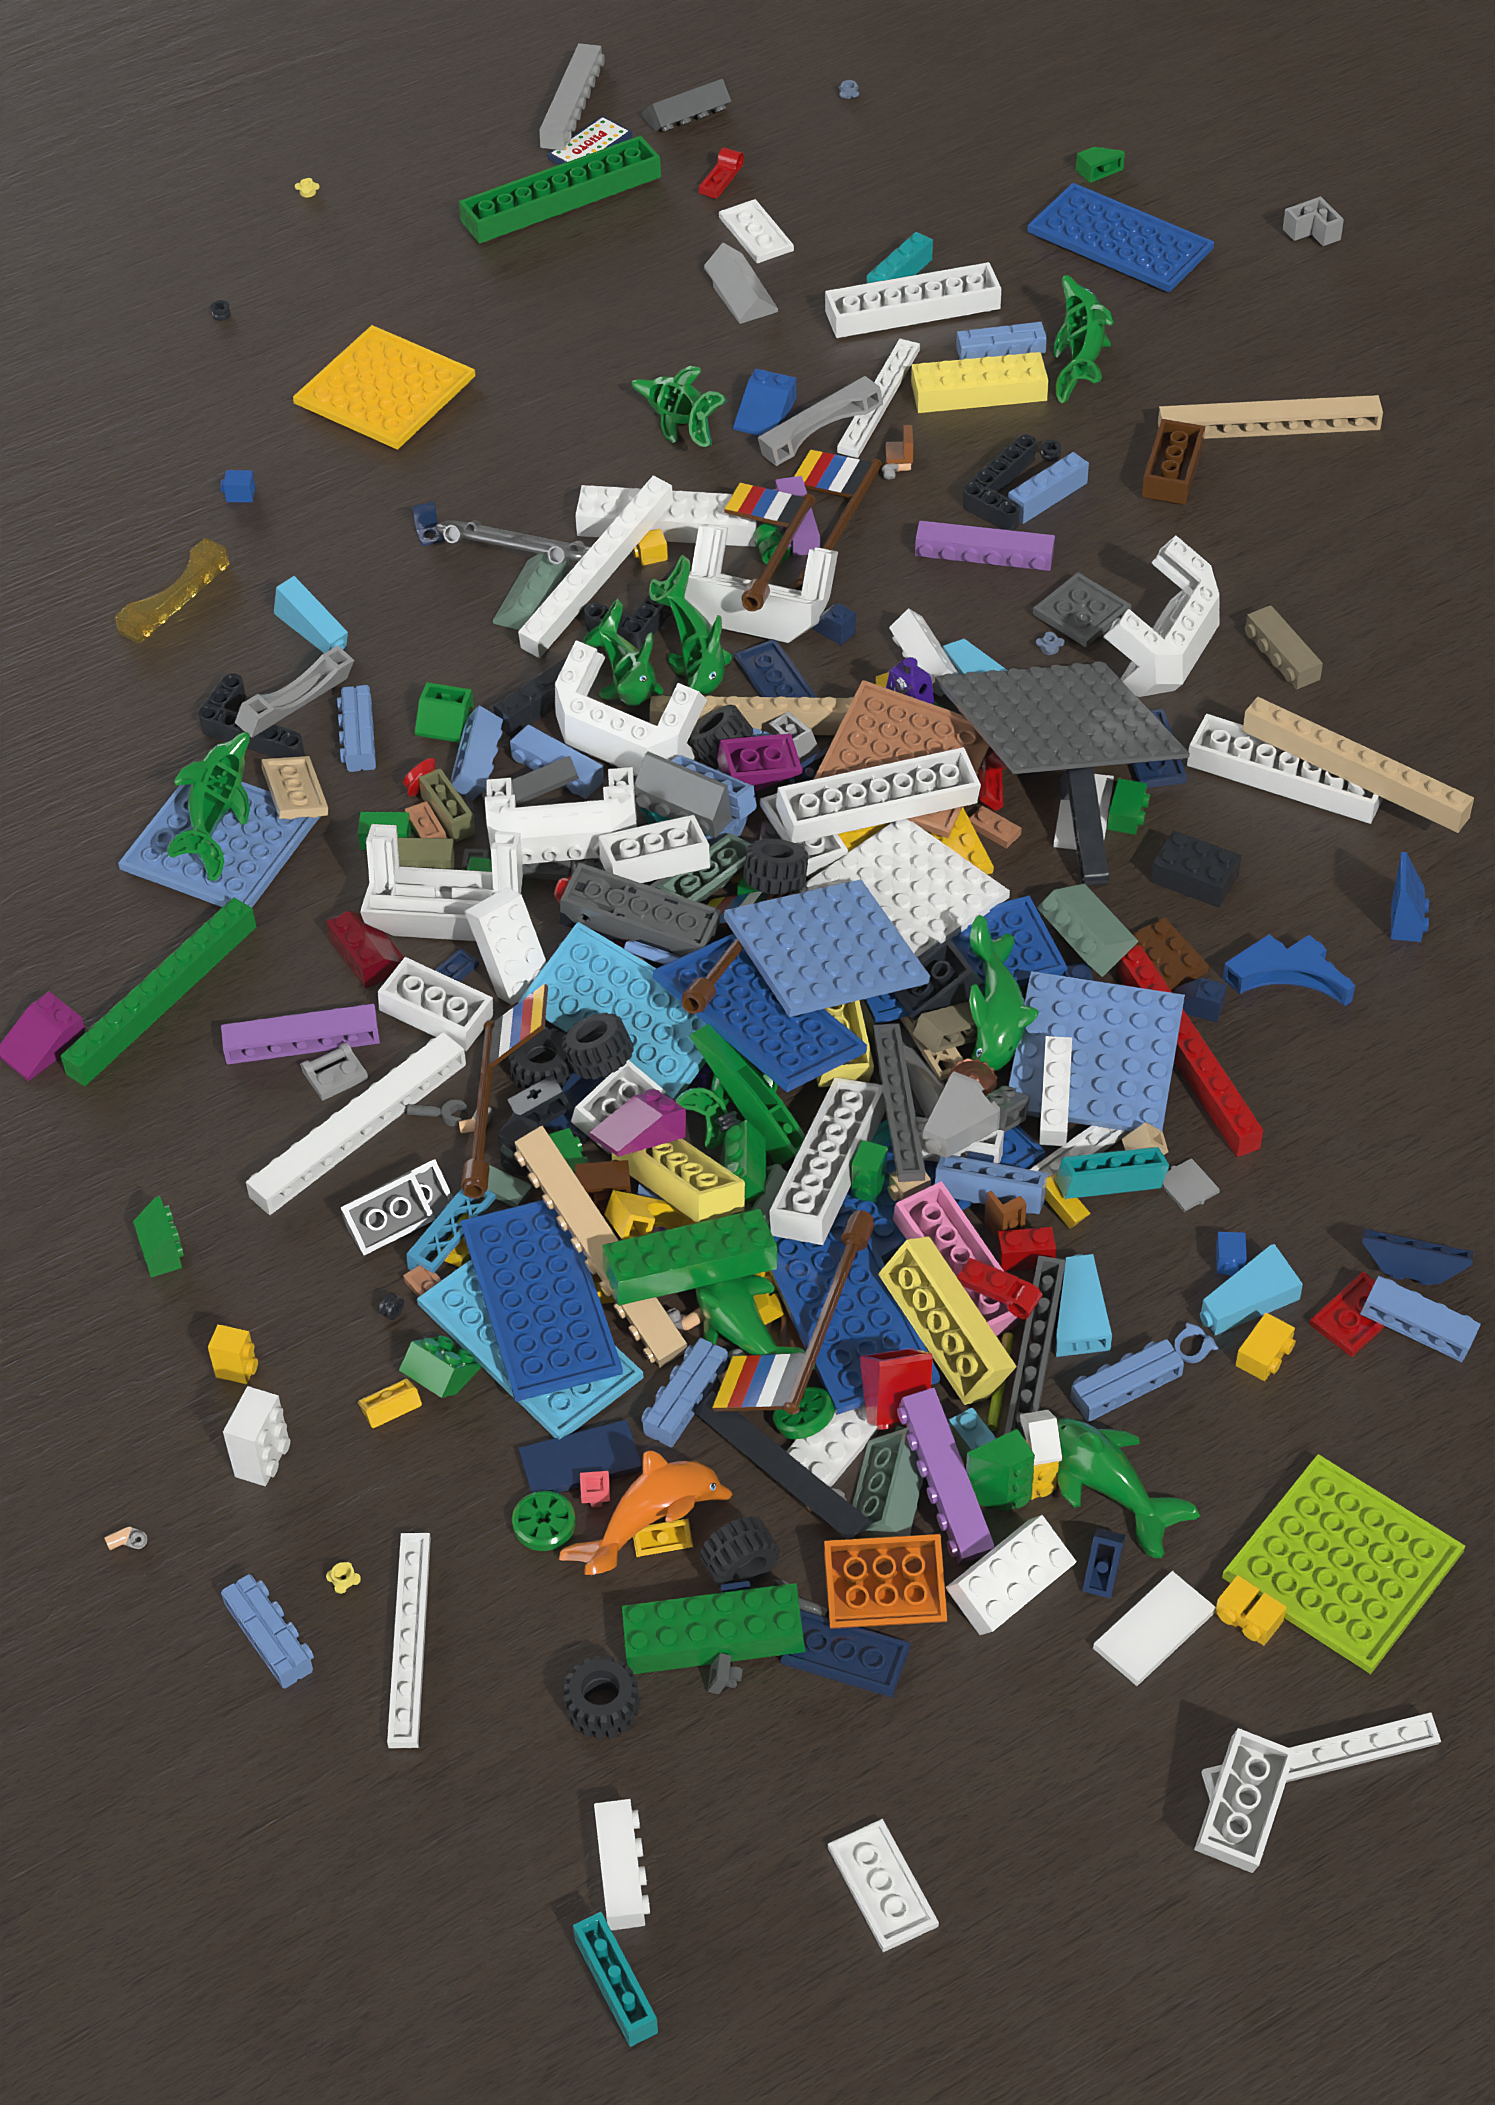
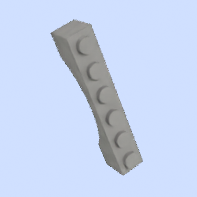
[758,376,883,466]
[235,645,354,738]

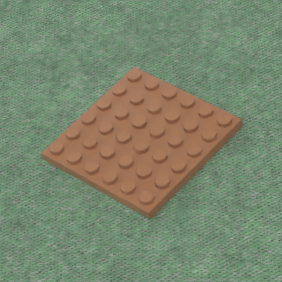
[814,680,990,838]

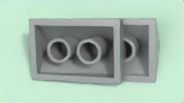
[704,243,778,324]
[872,1046,945,1119]
[340,1159,453,1255]

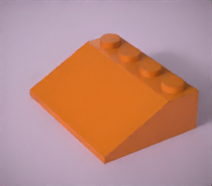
[824,1534,947,1629]

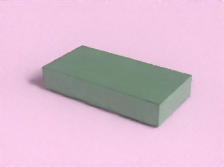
[487,1165,533,1207]

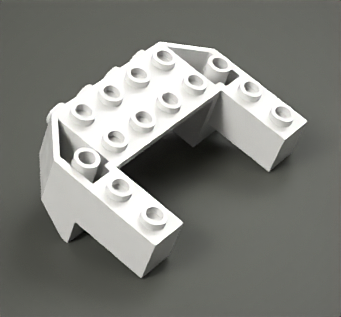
[485,767,637,864]

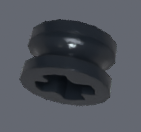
[210,300,231,321]
[1041,439,1061,461]
[715,1111,741,1133]
[379,1292,404,1320]

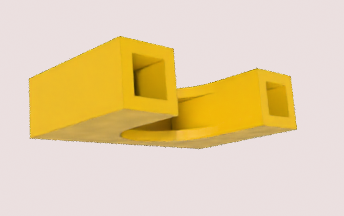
[605,1190,696,1240]

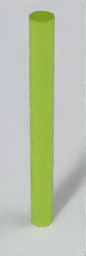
[987,1332,1014,1431]

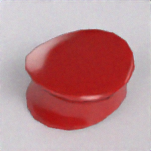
[403,758,437,797]

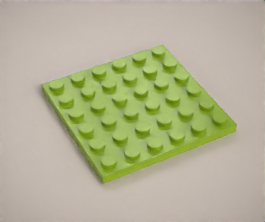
[1222,1454,1465,1674]

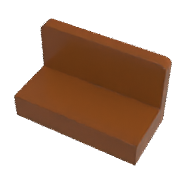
[886,425,913,464]
[984,1191,1027,1240]

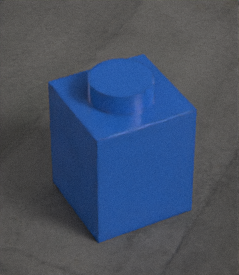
[221,470,256,502]
[1216,1232,1247,1276]

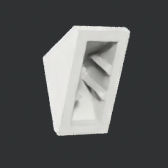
[1020,1410,1062,1465]

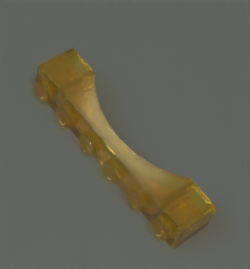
[115,537,229,644]

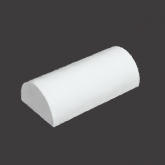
[760,794,848,878]

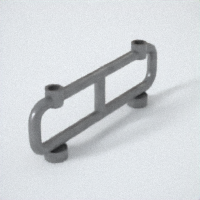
[436,520,591,564]

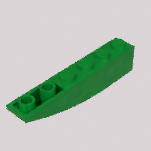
[689,1024,806,1165]

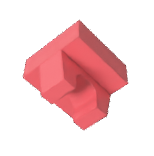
[580,1471,610,1508]

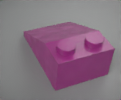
[717,733,802,792]
[0,991,86,1081]
[590,1089,686,1157]

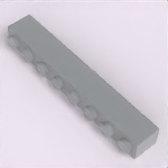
[539,43,605,150]

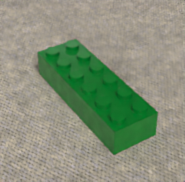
[602,1209,777,1306]
[622,1583,805,1675]

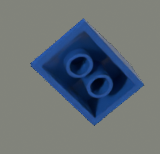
[733,369,797,436]
[1391,852,1429,942]

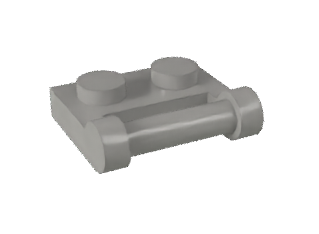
[300,1042,368,1101]

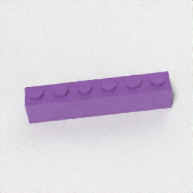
[915,521,1055,571]
[221,1004,380,1064]
[897,1388,995,1564]

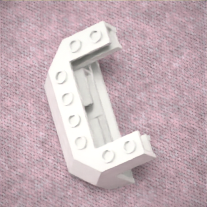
[684,524,838,643]
[1104,535,1219,697]
[555,641,707,776]
[360,824,523,941]

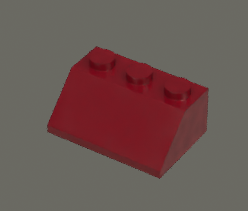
[326,911,404,989]

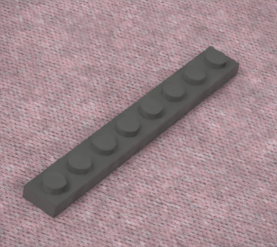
[873,1024,926,1182]

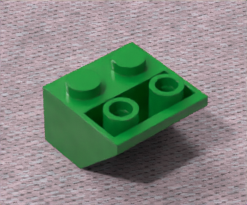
[415,682,474,743]
[133,1196,184,1278]
[399,1335,481,1398]

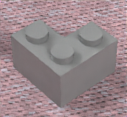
[1283,196,1344,246]
[769,711,820,764]

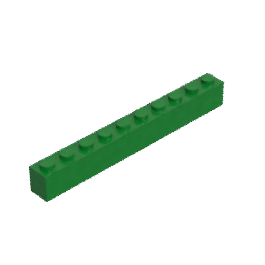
[61,897,256,1086]

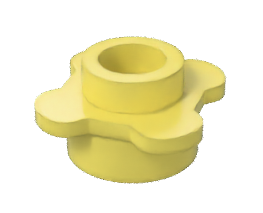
[295,178,319,197]
[326,1562,361,1594]

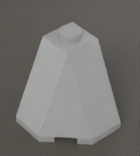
[922,1071,1000,1158]

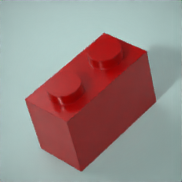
[997,1227,1056,1272]

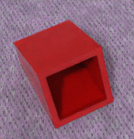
[860,1348,933,1429]

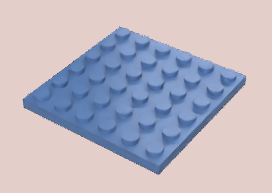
[118,782,320,907]
[724,879,930,1017]
[1009,971,1185,1133]

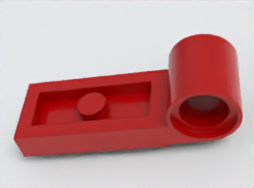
[699,147,744,199]
[979,747,1007,811]
[957,1258,1042,1319]

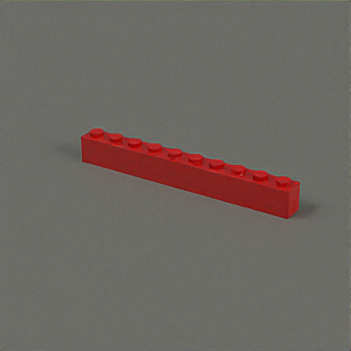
[1116,945,1263,1157]

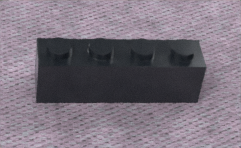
[494,658,567,738]

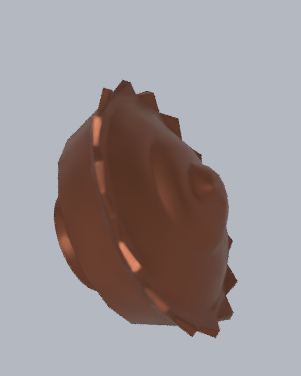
[947,1058,998,1096]

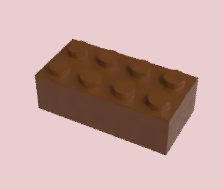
[1142,419,1206,505]

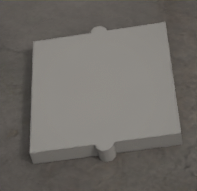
[1162,1158,1220,1212]

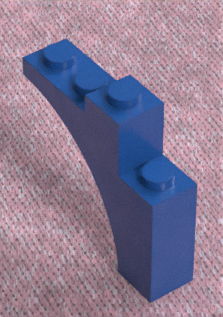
[1223,934,1355,1006]

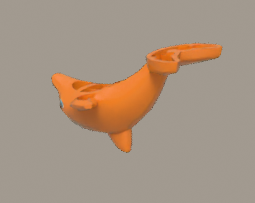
[559,1451,732,1575]

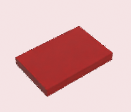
[1309,1272,1385,1357]

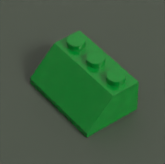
[720,1120,766,1205]
[966,1429,1035,1512]

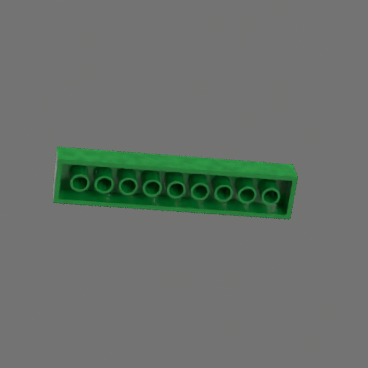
[459,135,661,244]

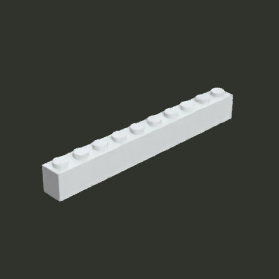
[518,476,673,658]
[246,1032,466,1215]

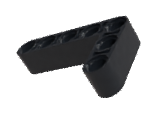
[963,434,1036,531]
[585,564,692,649]
[198,673,305,758]
[1059,767,1109,887]

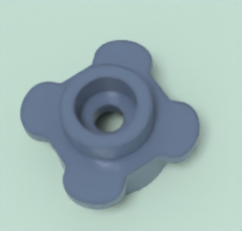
[839,80,859,99]
[1036,632,1064,655]

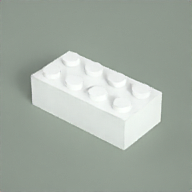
[599,815,710,883]
[465,887,547,1005]
[378,957,493,1051]
[946,1515,1076,1635]
[1194,1728,1296,1873]

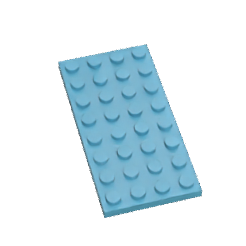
[518,922,707,1101]
[417,1260,644,1440]

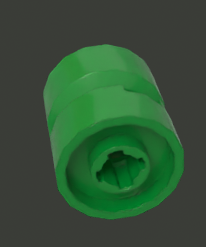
[753,523,790,565]

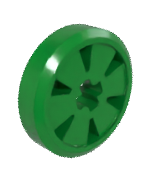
[773,1387,835,1439]
[512,1491,576,1551]

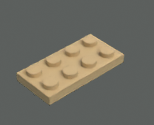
[262,756,328,819]

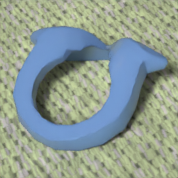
[1174,1323,1218,1363]

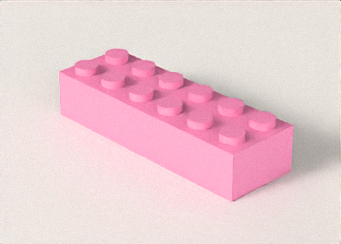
[893,1181,1025,1337]

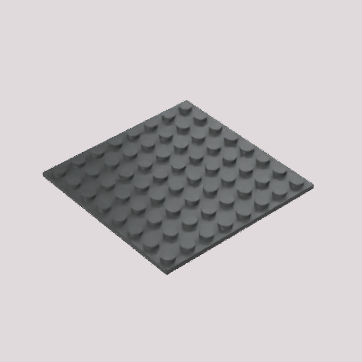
[934,662,1190,774]

